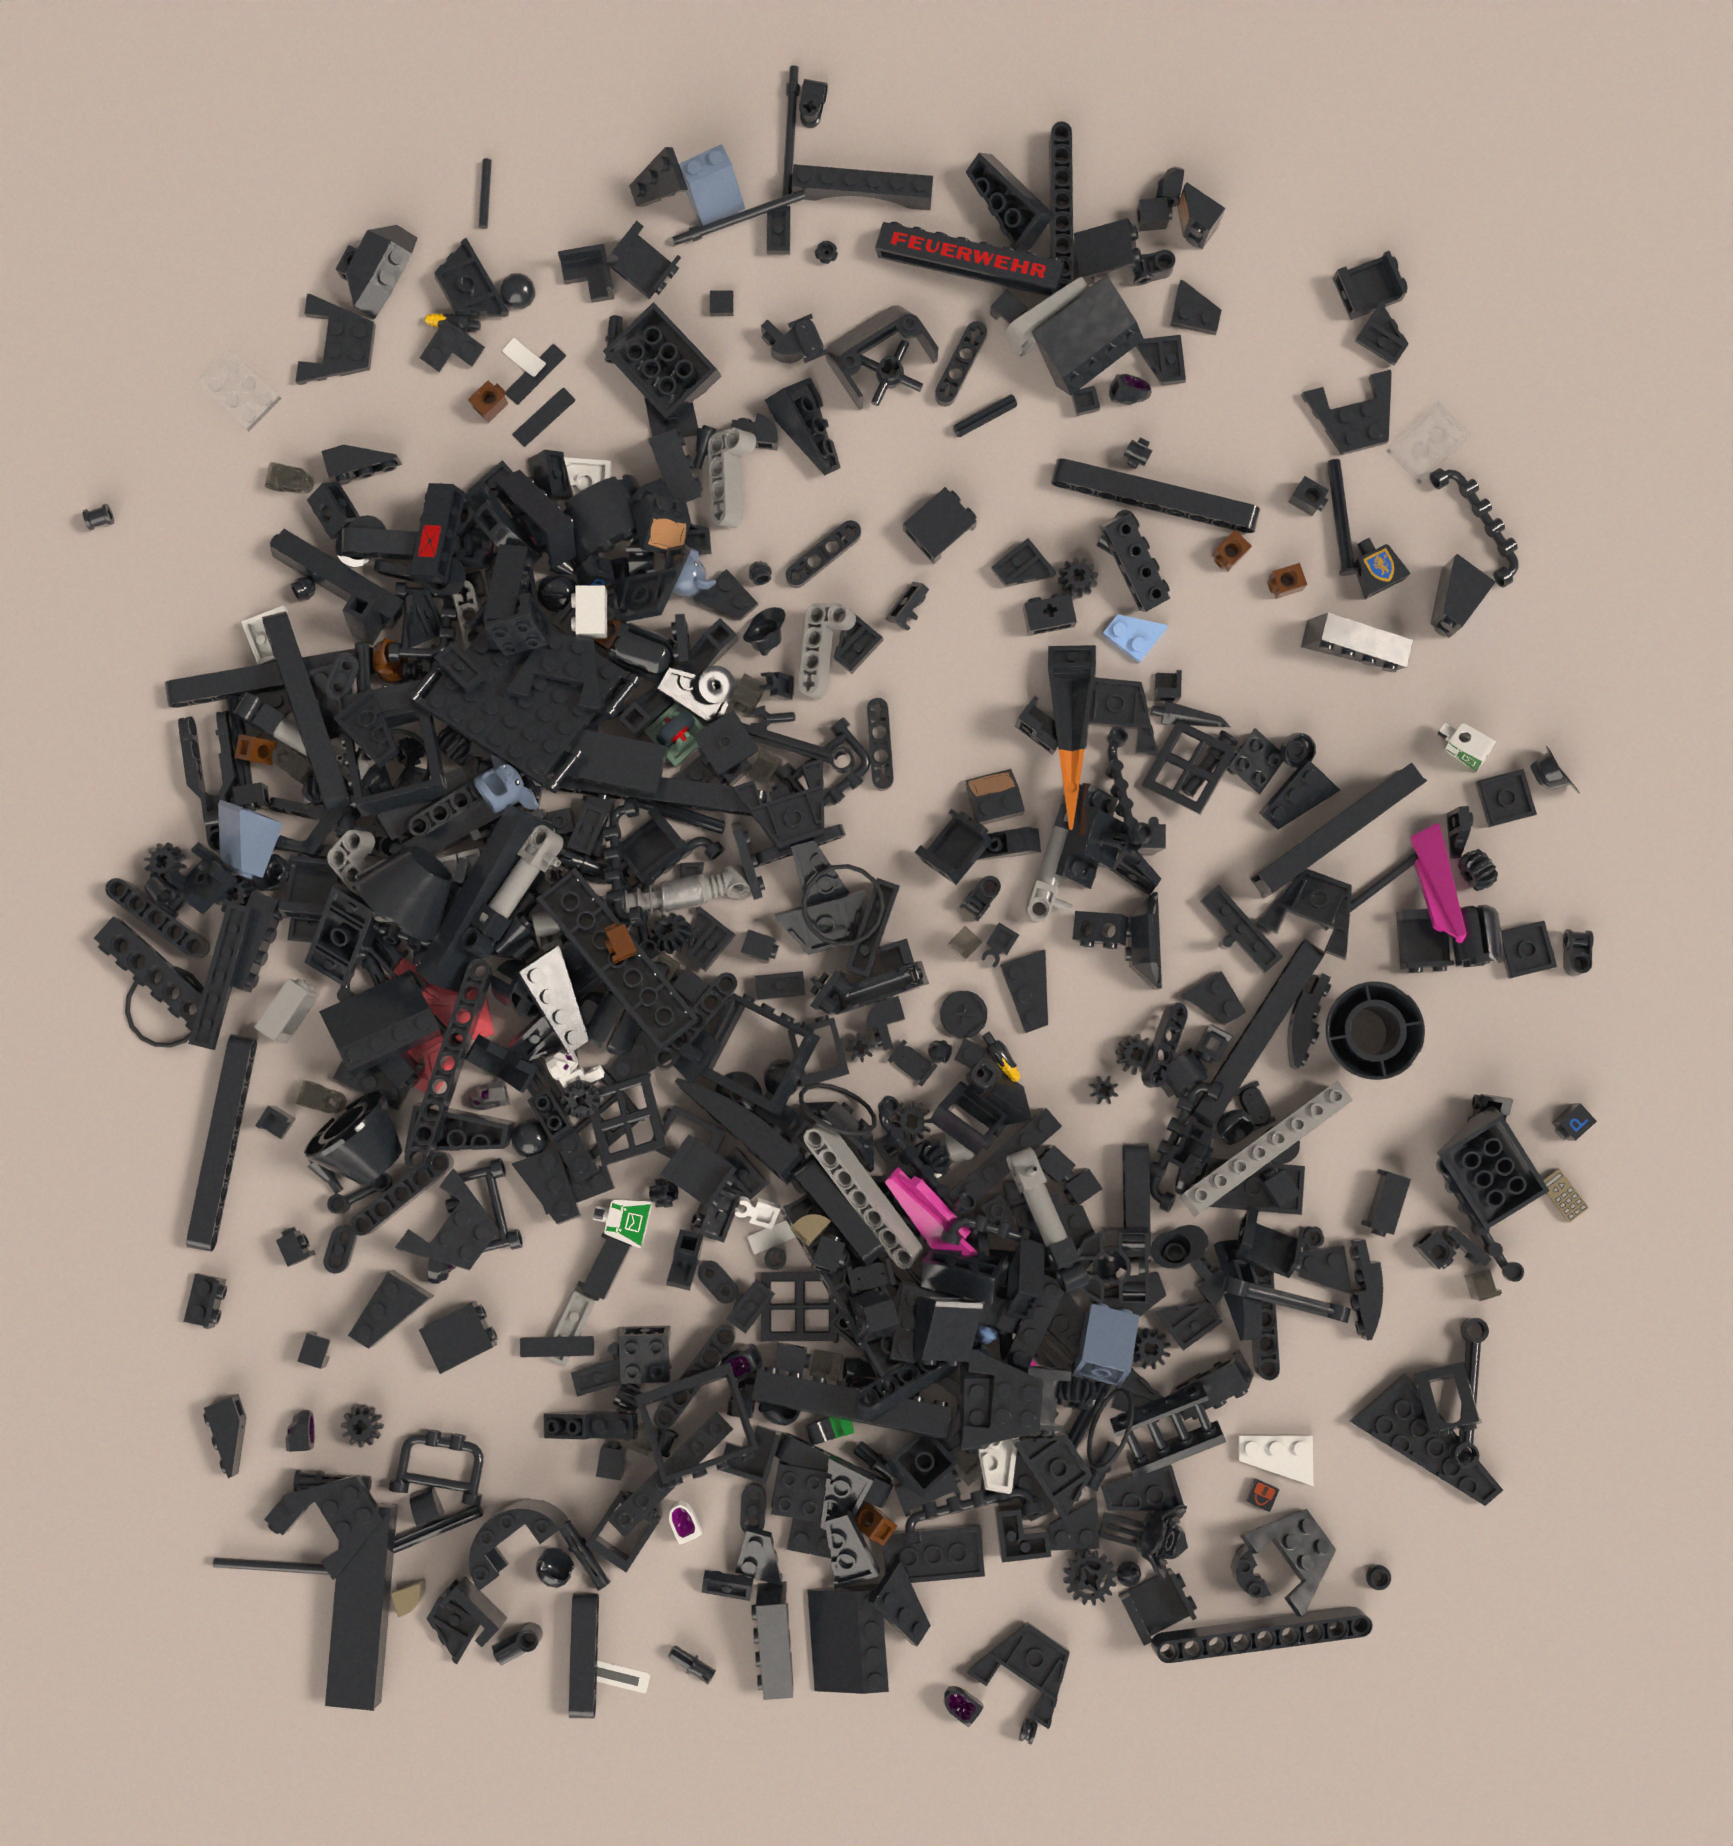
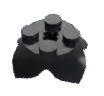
[1136,1505,1188,1581]

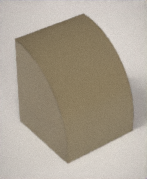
[791,1214,831,1247]
[391,1579,425,1617]

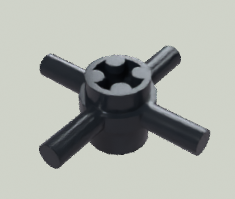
[859,340,924,406]

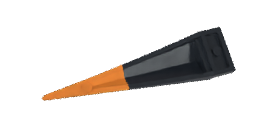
[1048,645,1096,830]

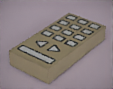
[1543,1168,1589,1222]

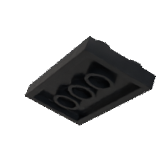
[1205,1158,1305,1215]
[883,1524,985,1583]

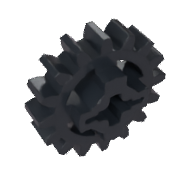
[1063,1549,1117,1606]

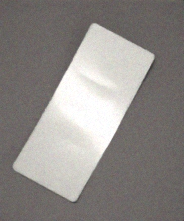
[747,1220,795,1254]

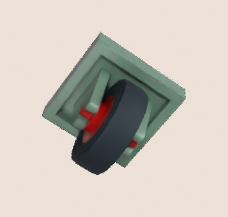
[644,703,704,767]

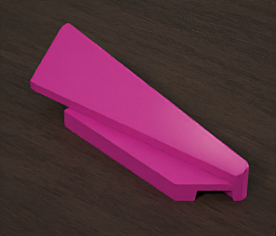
[1410,823,1466,943]
[885,1167,977,1256]

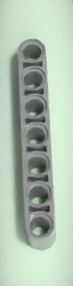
[804,1120,923,1269]

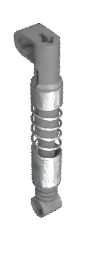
[532,864,750,953]

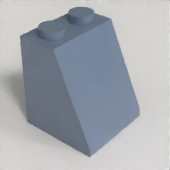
[679,144,745,226]
[218,799,284,879]
[1072,1303,1139,1386]

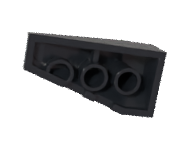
[765,377,841,476]

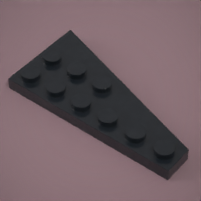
[1349,1374,1503,1506]

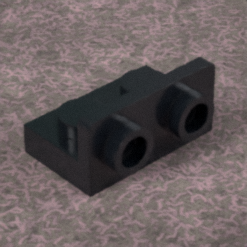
[691,1190,740,1243]
[183,1273,228,1329]

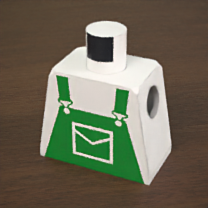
[1437,722,1496,773]
[593,1199,653,1248]

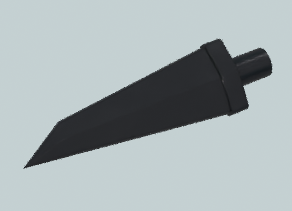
[1151,701,1232,727]

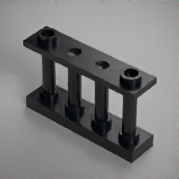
[1110,1382,1226,1478]

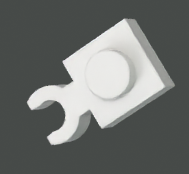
[734,1196,781,1229]

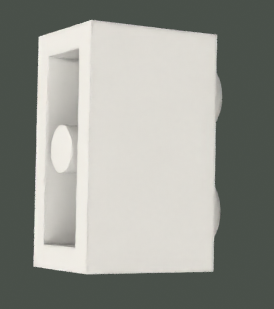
[571,586,607,638]

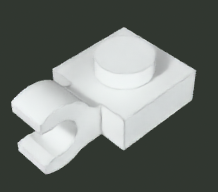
[559,1064,605,1098]

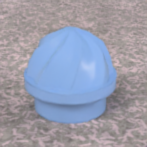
[976,1325,999,1344]

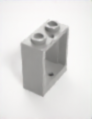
[254,978,320,1043]

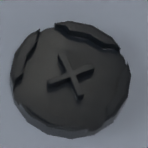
[940,991,988,1038]

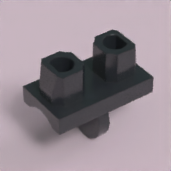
[810,970,853,1014]

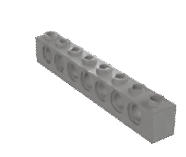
[1180,1081,1353,1217]

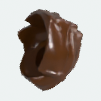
[372,638,408,682]

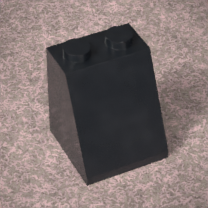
[1431,554,1496,638]
[913,1296,983,1366]

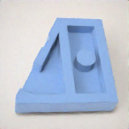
[1102,614,1168,663]

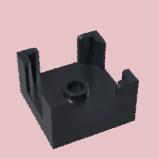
[164,841,237,914]

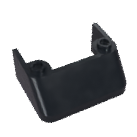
[826,305,939,410]

